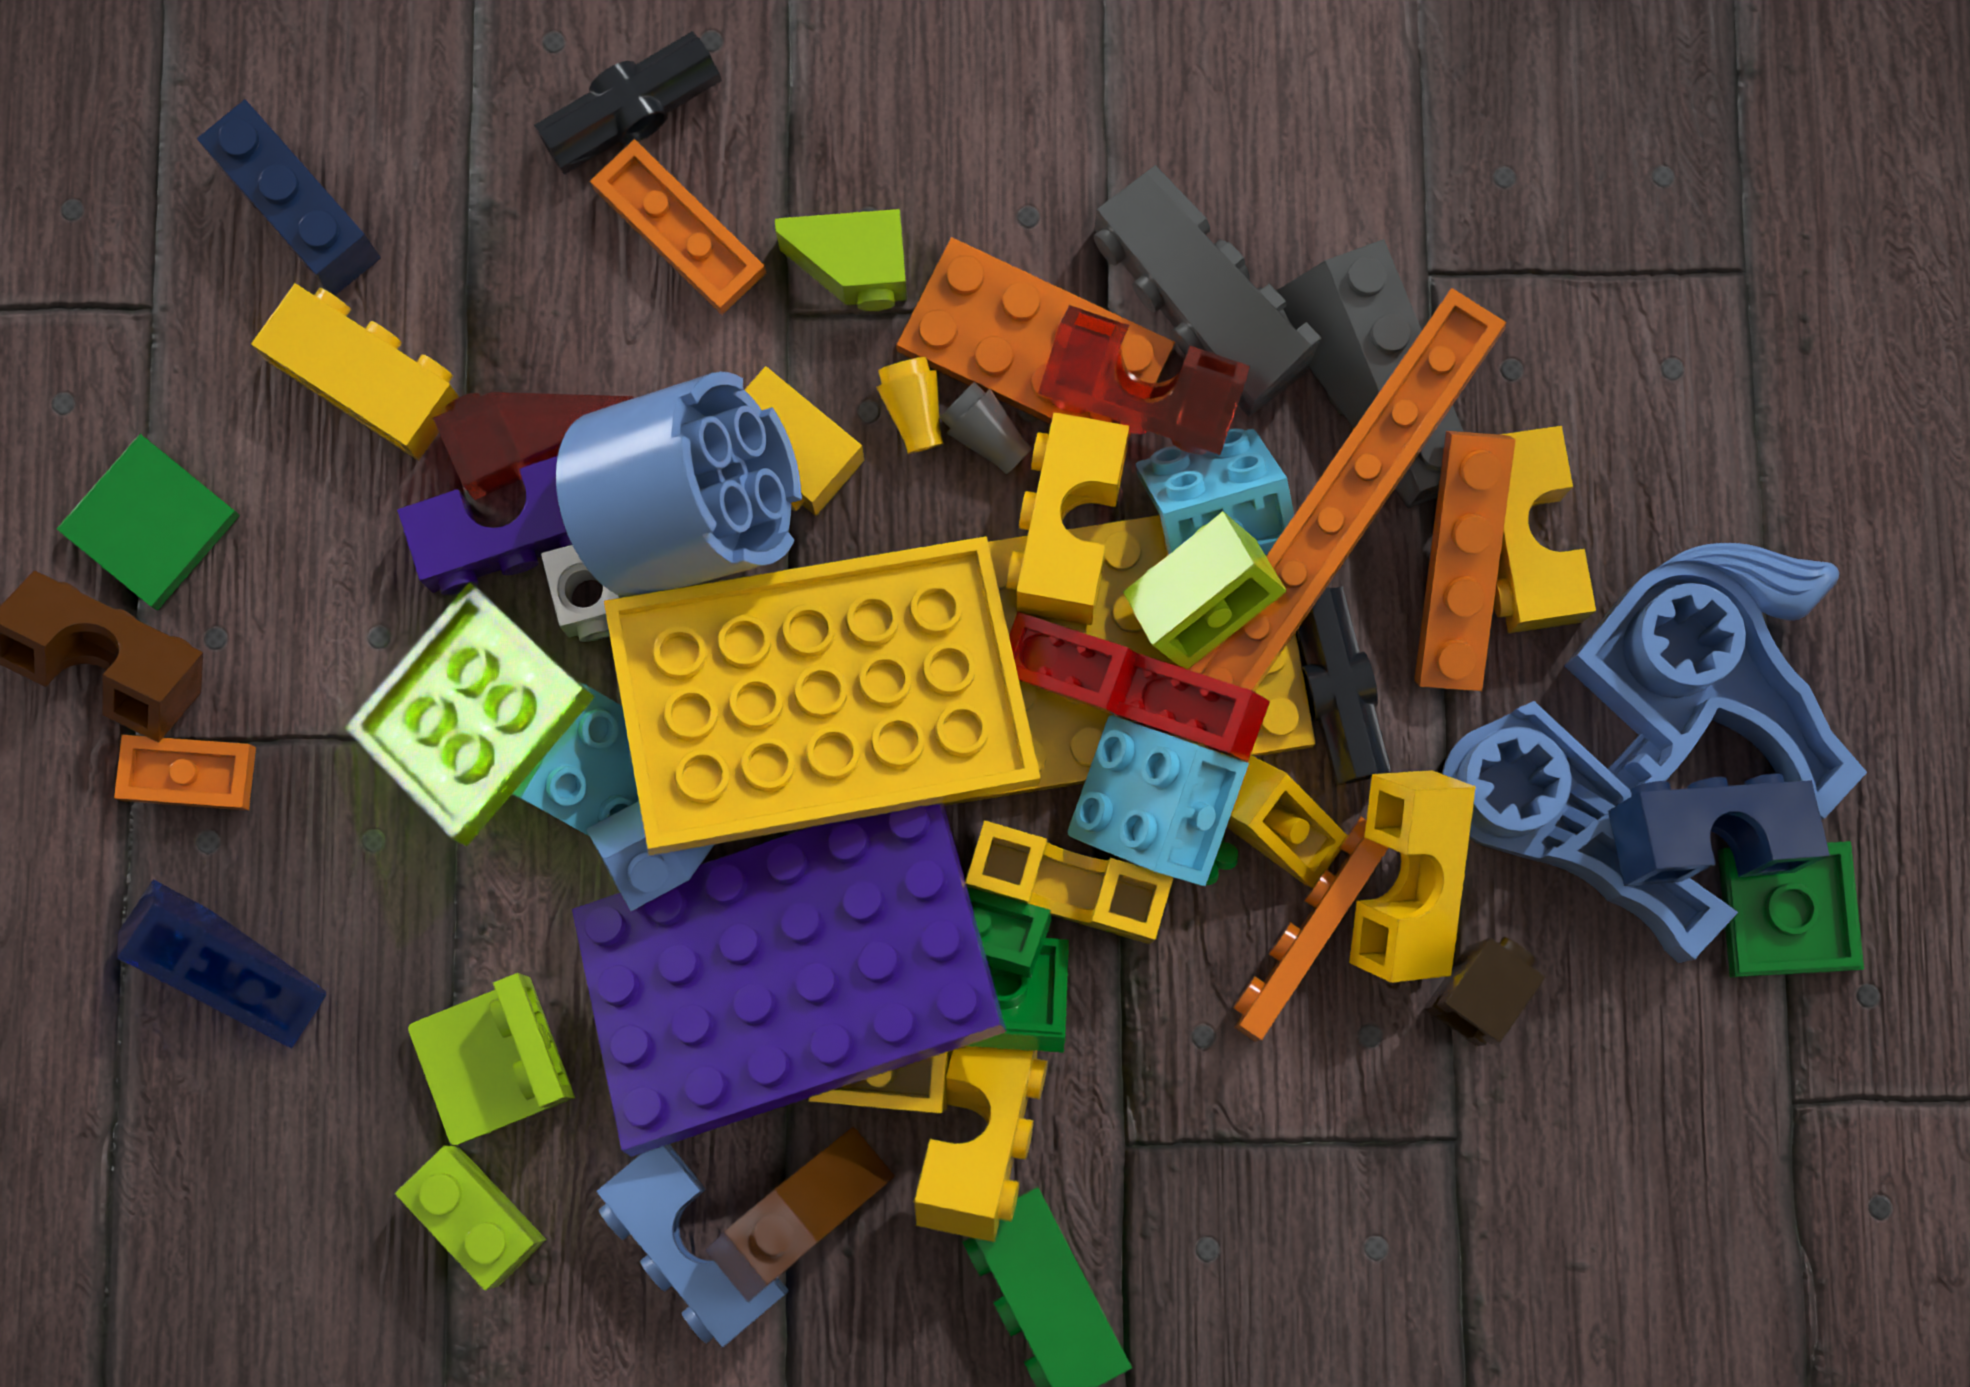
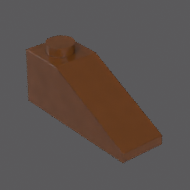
[705,1126,895,1302]

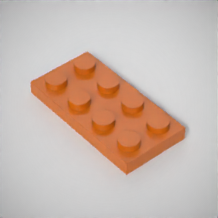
[896,237,1175,441]

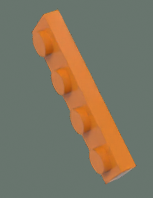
[1414,431,1516,691]
[1233,816,1388,1042]

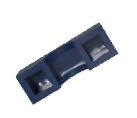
[196,99,381,296]
[1608,773,1830,886]

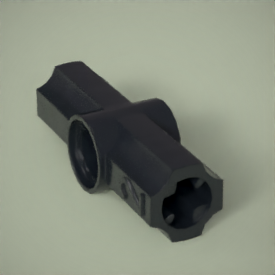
[534,31,722,175]
[1295,587,1391,786]

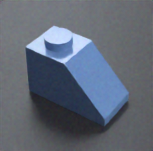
[586,801,715,911]

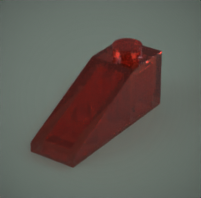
[433,392,634,500]

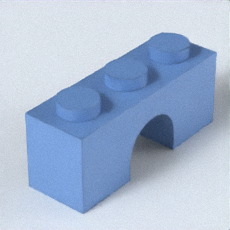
[596,1144,789,1348]

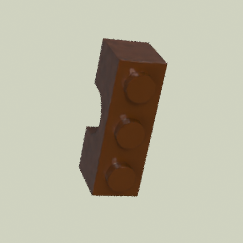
[0,570,203,742]

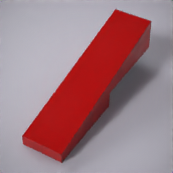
[1009,612,1270,763]

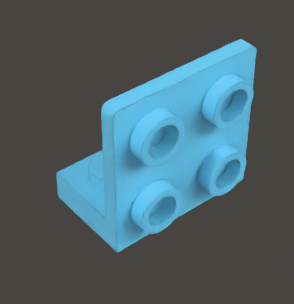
[1136,429,1294,555]
[497,676,639,837]
[1068,715,1249,886]

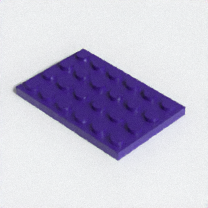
[572,803,1007,1157]

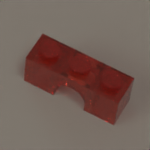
[1038,305,1250,455]

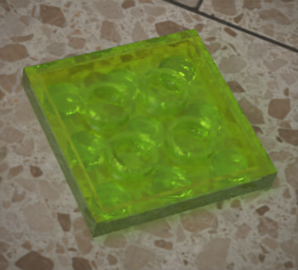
[344,582,595,847]

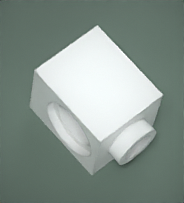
[541,545,622,642]

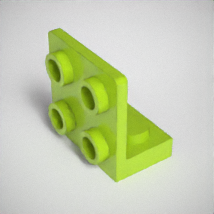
[408,973,575,1145]

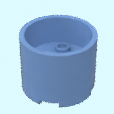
[556,372,802,597]

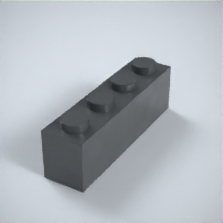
[1093,165,1321,417]
[1276,239,1464,508]

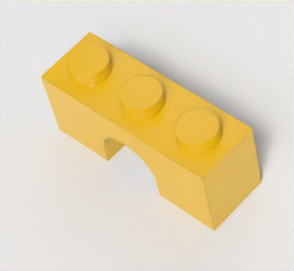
[1006,412,1129,625]
[1494,426,1596,633]
[1349,770,1476,983]
[966,820,1173,945]
[915,1046,1047,1242]

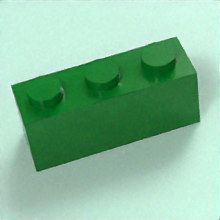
[962,1186,1132,1387]

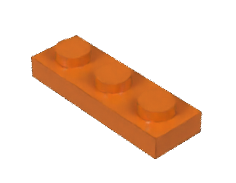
[590,139,766,315]

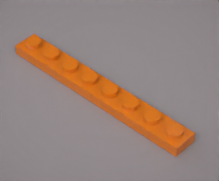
[1188,288,1506,751]

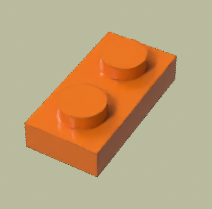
[114,735,256,811]

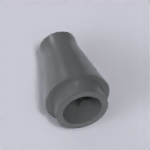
[940,382,1033,475]

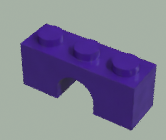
[397,456,572,596]

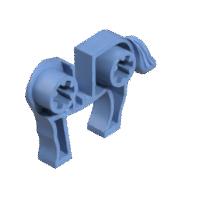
[1442,543,1867,963]

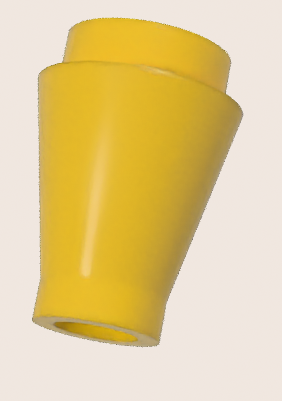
[876,357,944,454]

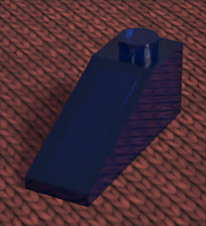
[117,879,327,1049]

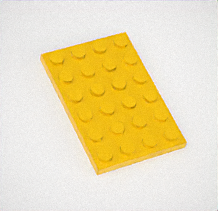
[604,536,1041,856]

